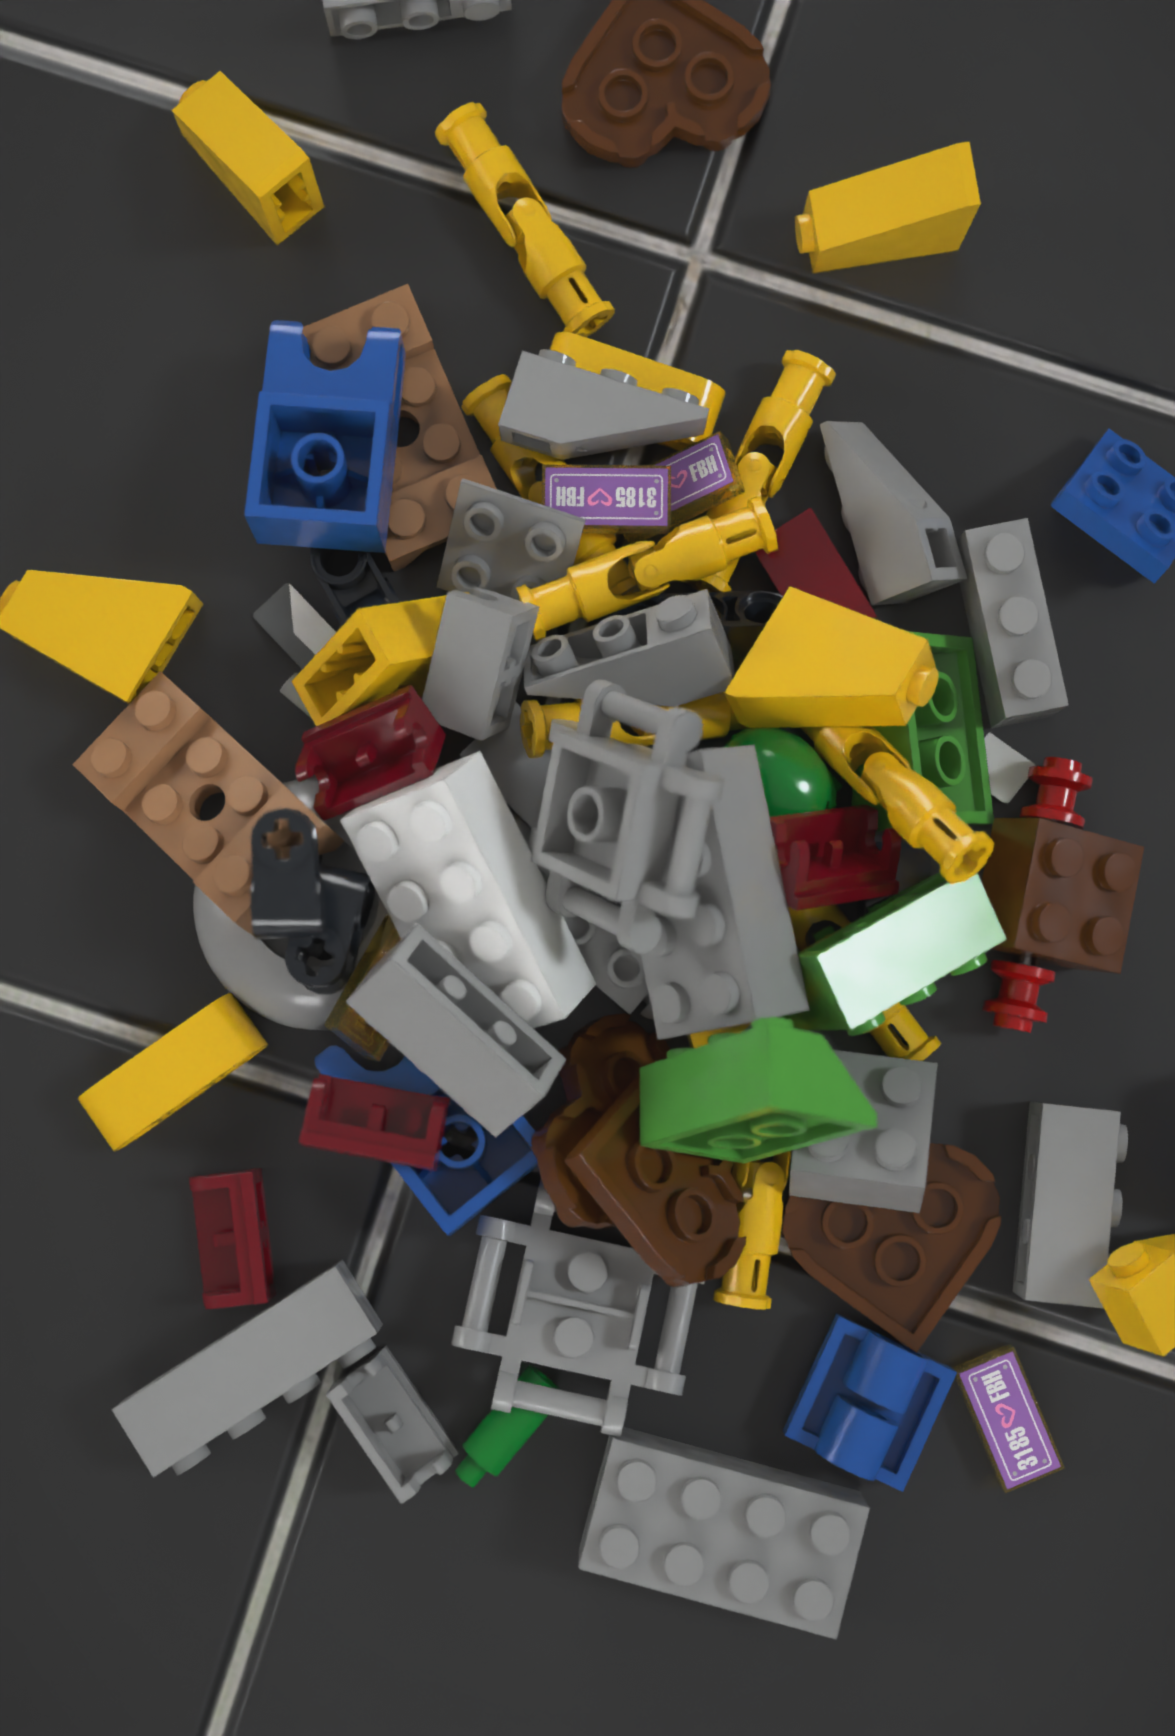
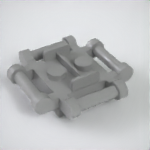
[528,679,724,954]
[451,1179,705,1437]

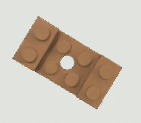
[303,284,496,572]
[72,671,344,936]

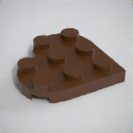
[562,0,771,168]
[531,1013,670,1229]
[564,1075,746,1288]
[781,1142,1002,1353]

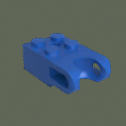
[244,320,406,553]
[314,1045,539,1237]

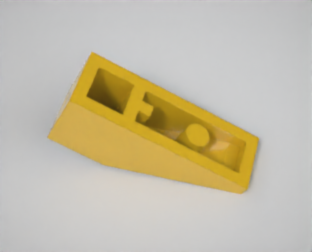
[1088,1234,1175,1357]

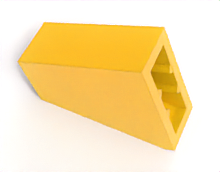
[172,71,324,245]
[795,142,981,273]
[0,570,204,705]
[724,587,938,728]
[291,592,469,726]

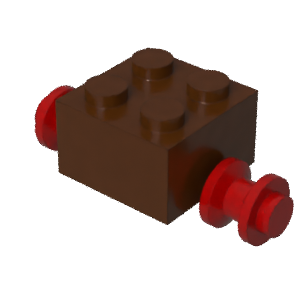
[981,757,1144,1033]

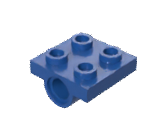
[1051,429,1175,584]
[782,1313,957,1492]

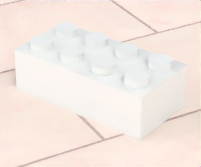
[340,751,596,1028]

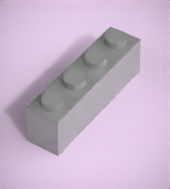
[112,1259,383,1477]

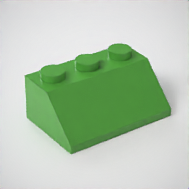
[851,631,994,835]
[640,1017,877,1164]

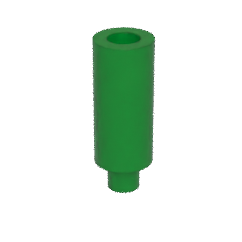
[454,1364,561,1488]

